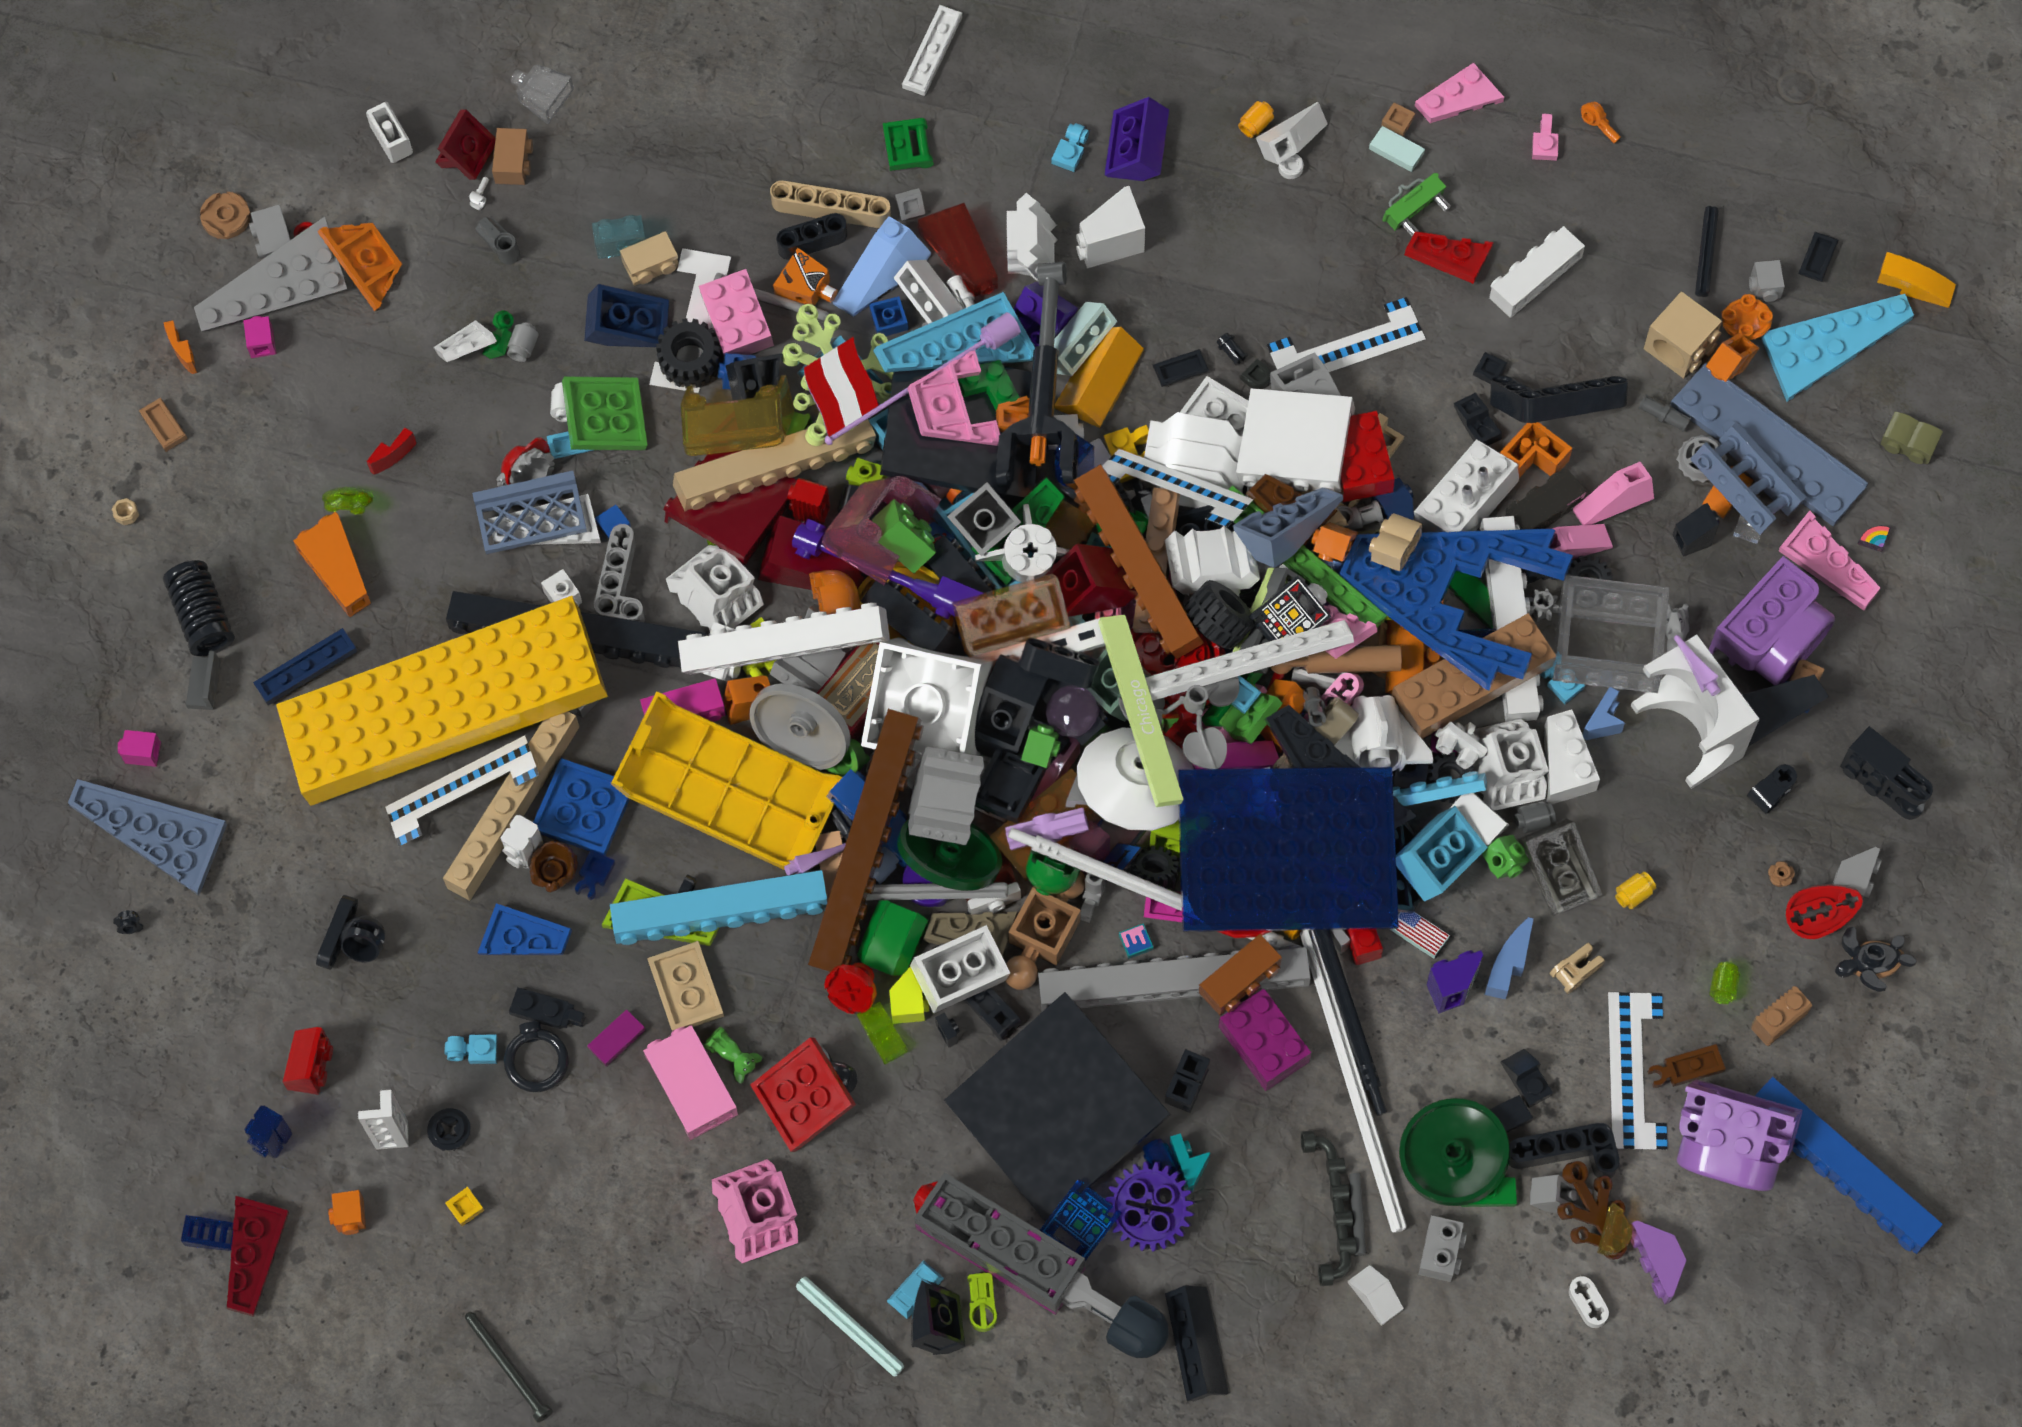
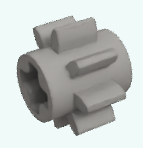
[1528,588,1559,622]

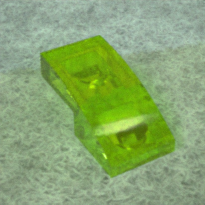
[856,1002,908,1065]

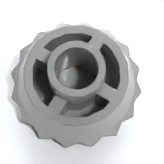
[1676,435,1728,483]

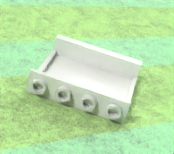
[1236,388,1355,492]

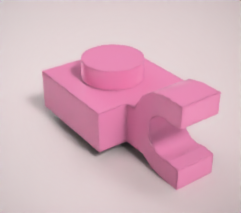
[1532,114,1558,161]

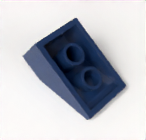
[584,284,669,347]

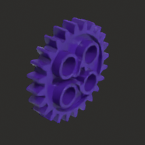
[1105,1161,1195,1252]

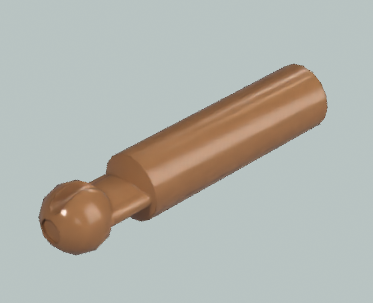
[1270,645,1401,674]

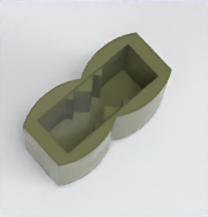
[1881,412,1943,464]

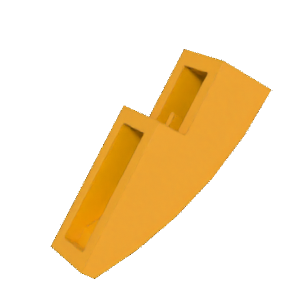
[1877,252,1956,308]

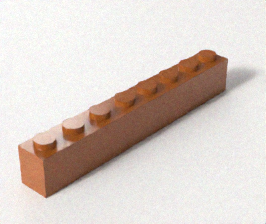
[1074,464,1204,659]

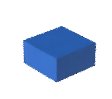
[869,296,908,336]

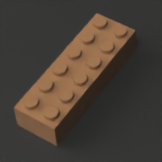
[1391,613,1556,739]

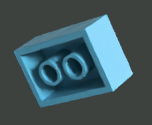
[1392,806,1488,901]

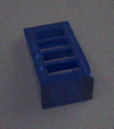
[181,1215,233,1251]

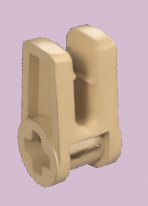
[1550,942,1605,994]

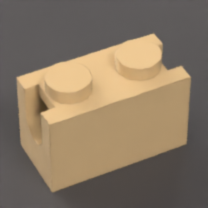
[620,231,679,286]

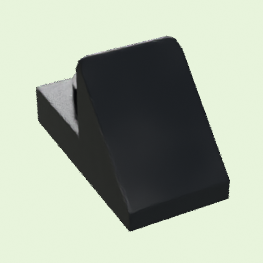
[1500,1049,1553,1108]

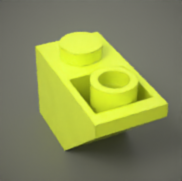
[889,967,929,1024]

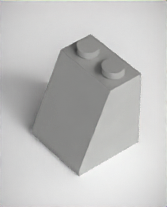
[947,483,1021,556]

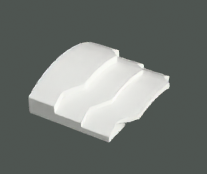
[1140,412,1244,508]

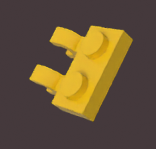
[1104,425,1149,483]

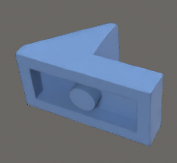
[1583,687,1625,740]

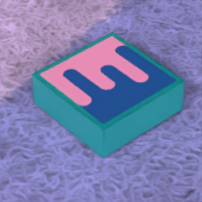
[1119,923,1153,959]

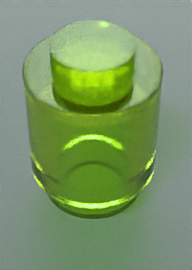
[1709,962,1740,1004]

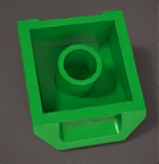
[857,900,928,976]

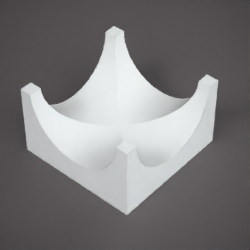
[1631,635,1759,789]
[861,637,998,759]

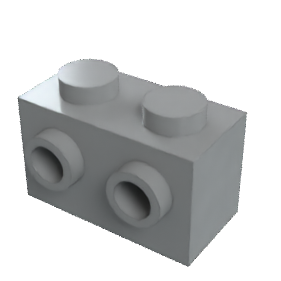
[1418,1215,1467,1282]

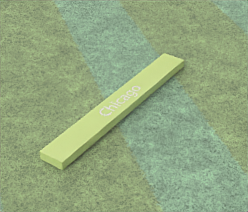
[1098,615,1184,807]

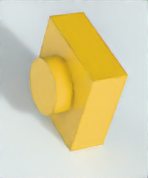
[445,1187,484,1226]

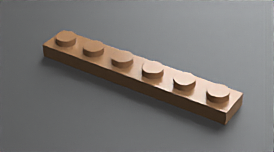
[1133,488,1181,633]

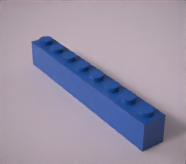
[1755,1077,1943,1254]

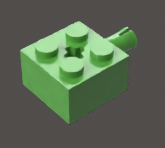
[872,499,936,573]

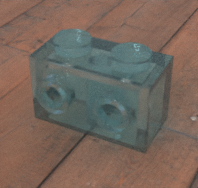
[592,215,646,259]

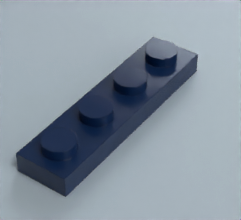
[253,628,358,706]

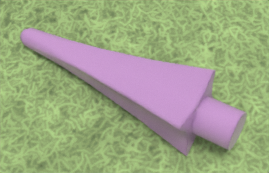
[1674,635,1721,696]
[784,843,846,875]

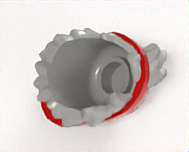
[496,437,555,487]

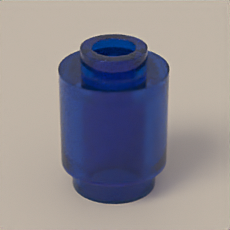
[1142,1139,1179,1175]

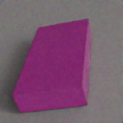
[587,1009,645,1067]

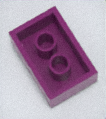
[1219,989,1311,1091]

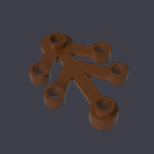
[1557,1161,1627,1260]

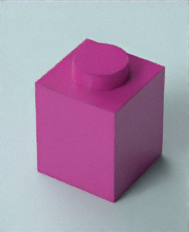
[243,316,276,358]
[118,730,161,767]

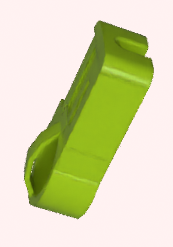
[967,1273,997,1332]

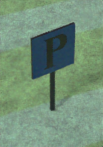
[1103,830,1147,883]

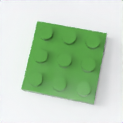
[562,376,648,450]

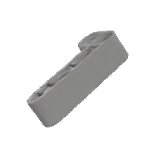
[594,524,645,622]

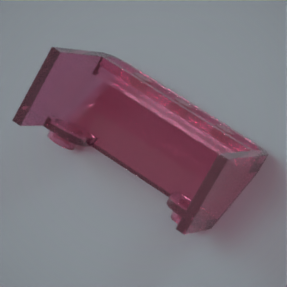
[822,476,942,585]

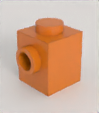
[328,1190,366,1235]

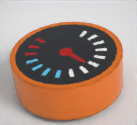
[947,489,971,505]

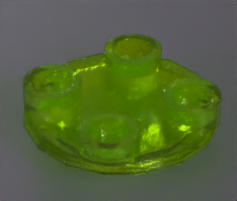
[322,487,373,515]

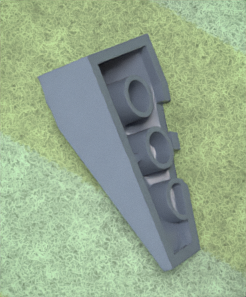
[1233,488,1343,568]

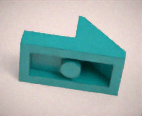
[1170,1133,1210,1193]

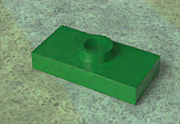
[1461,1177,1517,1207]

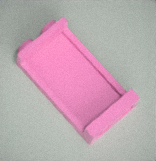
[643,1025,738,1140]

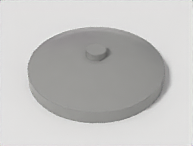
[749,684,850,770]

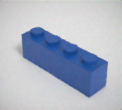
[826,769,907,868]

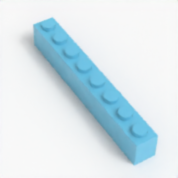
[610,870,827,945]

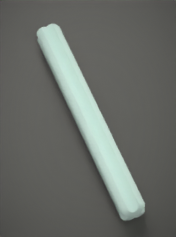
[796,1277,904,1377]

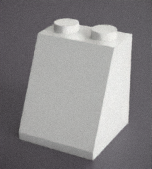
[1076,186,1145,268]

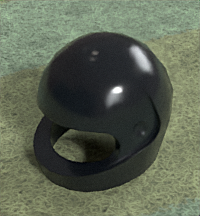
[341,915,385,963]

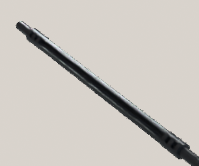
[1277,808,1388,1116]

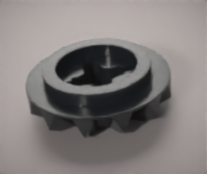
[427,1108,471,1151]

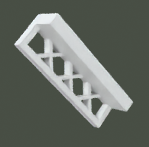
[358,1090,409,1150]

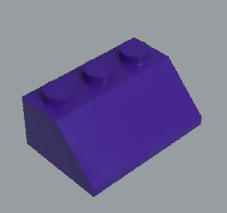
[1104,97,1169,181]

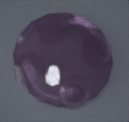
[1046,685,1099,738]

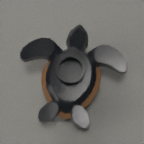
[1835,927,1917,992]

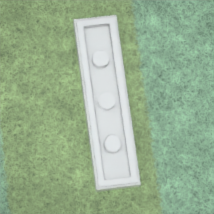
[902,5,962,96]

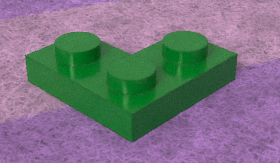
[957,360,1020,410]

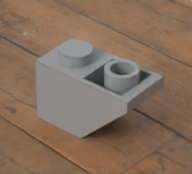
[1832,847,1882,903]

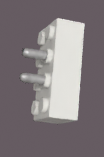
[1414,439,1519,533]

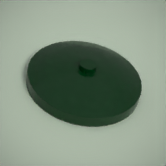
[897,818,1002,891]
[1399,1098,1510,1206]

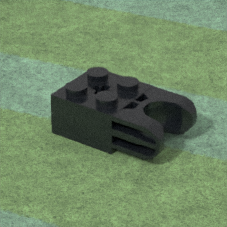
[1840,726,1933,820]

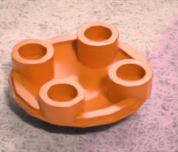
[1722,294,1773,340]

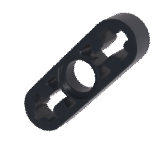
[316,895,358,970]

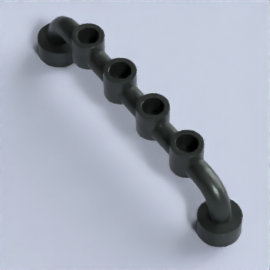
[1301,1130,1356,1286]

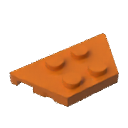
[317,223,402,311]

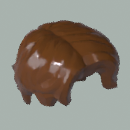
[529,841,578,892]

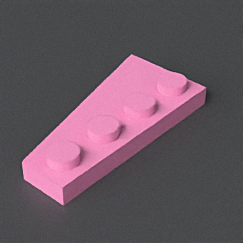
[1779,511,1880,611]

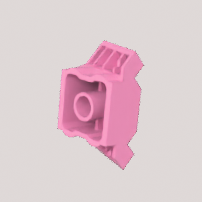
[712,1159,798,1263]

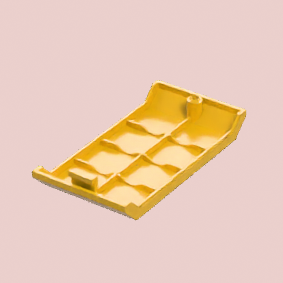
[611,691,842,870]

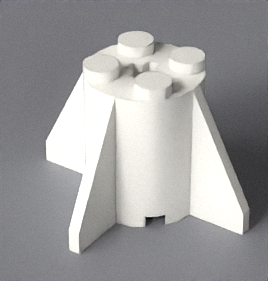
[975,504,1070,609]
[1334,695,1433,784]

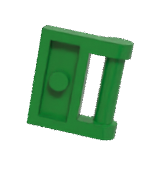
[883,118,934,171]

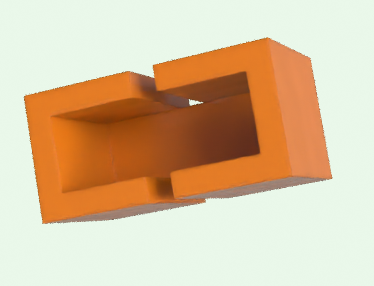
[1706,333,1759,382]

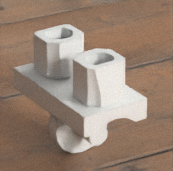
[1435,722,1488,769]

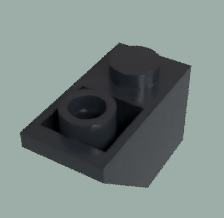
[1672,503,1720,557]

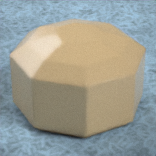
[112,498,139,526]

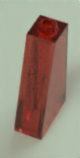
[918,203,998,297]

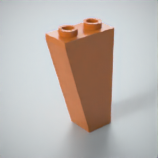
[293,512,371,617]

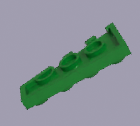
[971,478,1064,586]

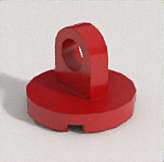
[824,963,877,1014]

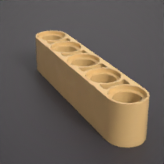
[770,181,891,228]

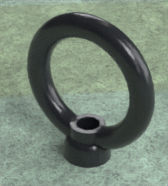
[504,1021,569,1092]

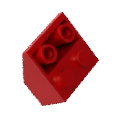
[283,1027,333,1095]

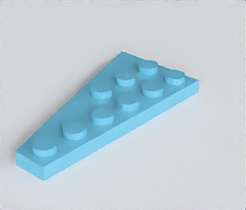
[873,292,1035,373]
[1761,294,1914,402]

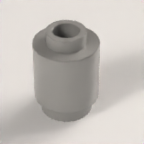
[507,323,539,362]

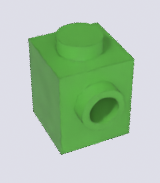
[1021,724,1061,768]

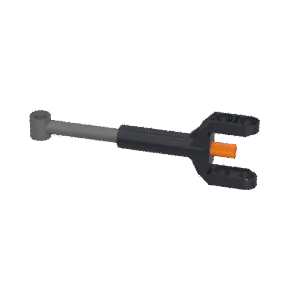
[996,262,1079,487]

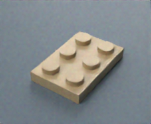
[647,941,724,1032]

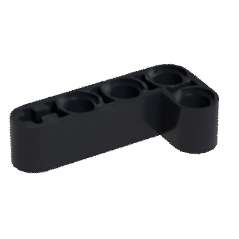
[1509,1123,1620,1178]

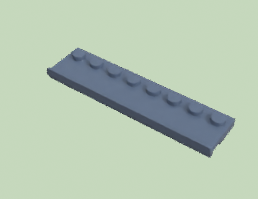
[1670,363,1868,526]

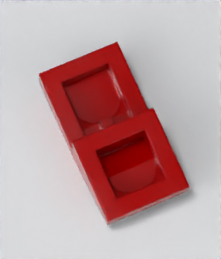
[366,428,417,475]

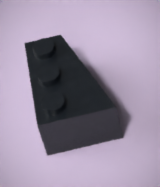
[726,353,782,441]

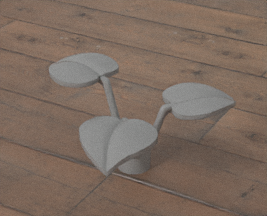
[1118,676,1239,771]

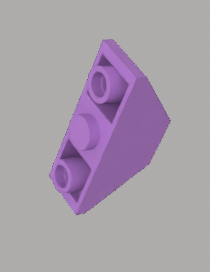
[1628,1220,1686,1304]

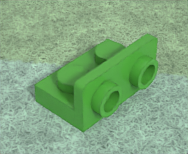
[1219,683,1283,744]

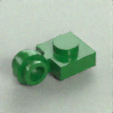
[483,310,514,359]

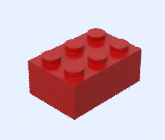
[1340,411,1395,502]

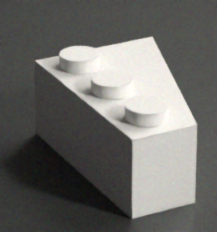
[1544,709,1600,804]

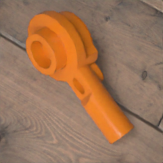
[1581,102,1621,144]

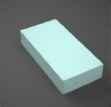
[1369,126,1425,172]

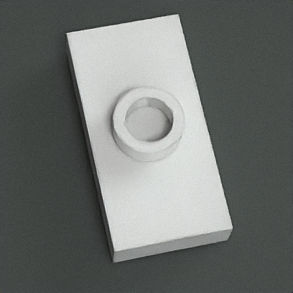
[967,882,1021,915]

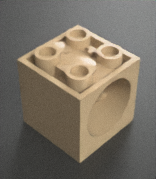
[1644,291,1722,379]

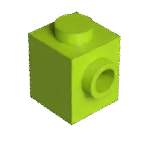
[846,458,887,491]

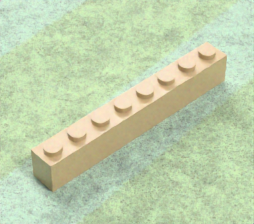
[673,419,876,511]
[443,712,579,901]

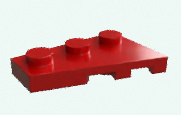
[1404,232,1494,284]

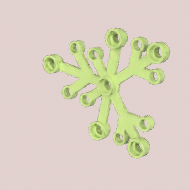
[782,304,893,446]

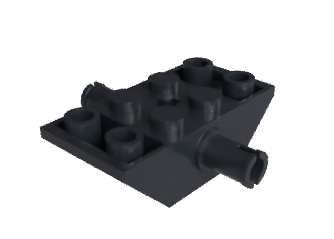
[975,654,1057,762]

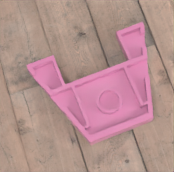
[907,350,1000,446]

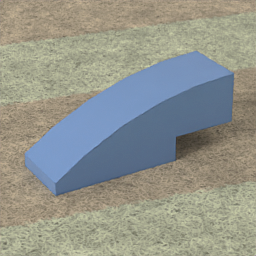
[1485,917,1534,999]

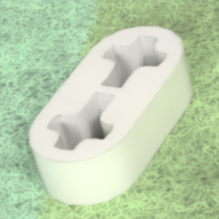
[1568,1276,1609,1328]

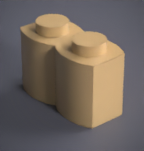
[1369,513,1422,571]

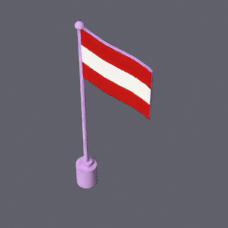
[804,312,1021,445]

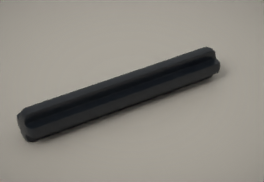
[1695,206,1719,297]

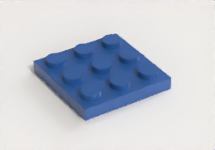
[533,758,630,857]

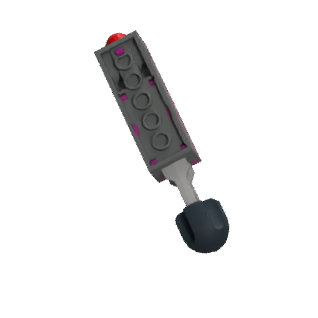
[913,1172,1169,1358]

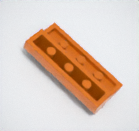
[1385,599,1444,694]

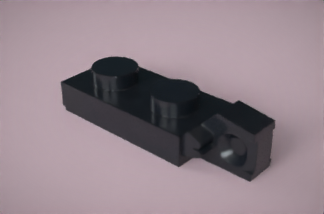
[509,987,586,1029]

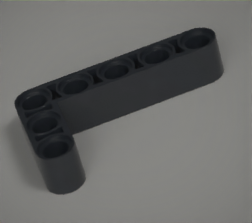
[1490,376,1628,423]

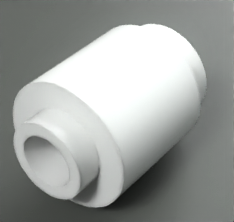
[550,382,567,422]

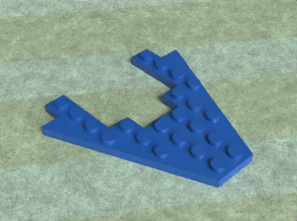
[1340,529,1573,691]

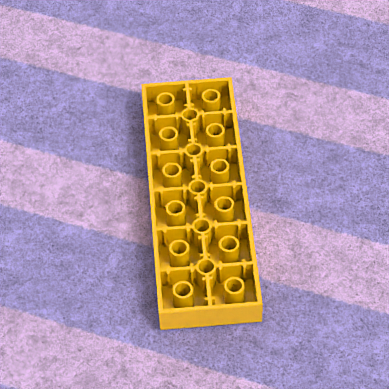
[276,596,608,806]

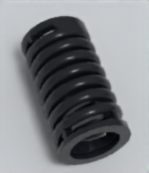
[163,560,235,656]

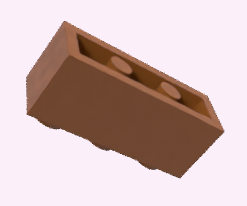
[1199,934,1282,1016]

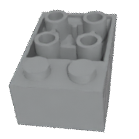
[1270,352,1341,396]

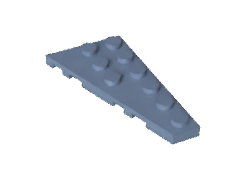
[68,779,227,896]

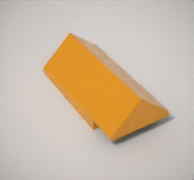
[1055,327,1144,428]

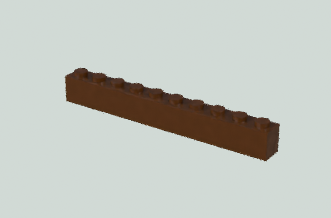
[808,708,924,972]

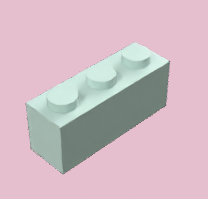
[1054,302,1117,376]

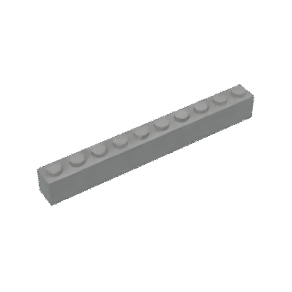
[1038,945,1310,1012]

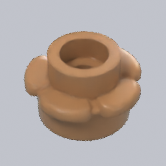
[1768,861,1795,887]

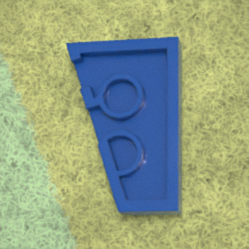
[477,903,572,955]

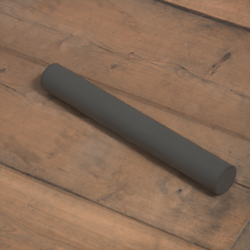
[1349,1173,1366,1256]

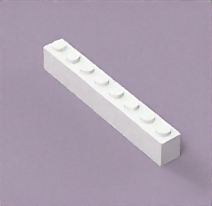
[1480,516,1543,722]
[678,603,890,675]

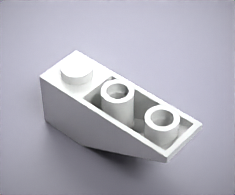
[1256,102,1327,164]

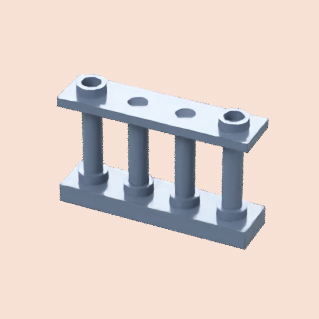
[1690,422,1807,535]

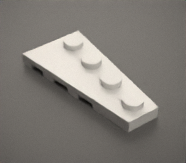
[488,494,601,545]

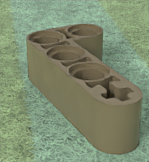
[1271,697,1359,798]

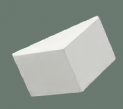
[1348,1265,1404,1326]

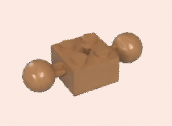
[1006,870,1085,990]

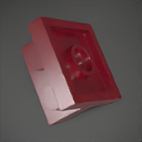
[435,109,496,180]

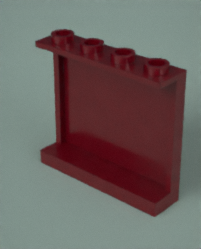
[663,436,797,566]

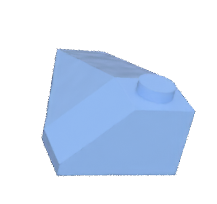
[833,216,931,317]

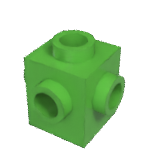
[1482,835,1530,879]

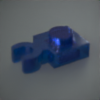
[575,850,616,900]

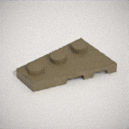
[924,912,1017,957]

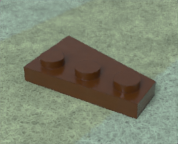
[1246,474,1338,545]

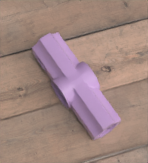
[1005,808,1089,850]

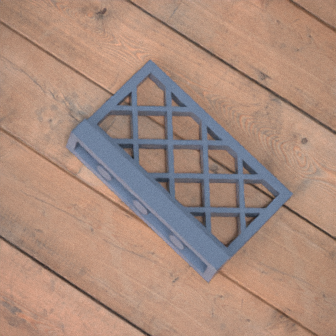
[472,471,587,554]

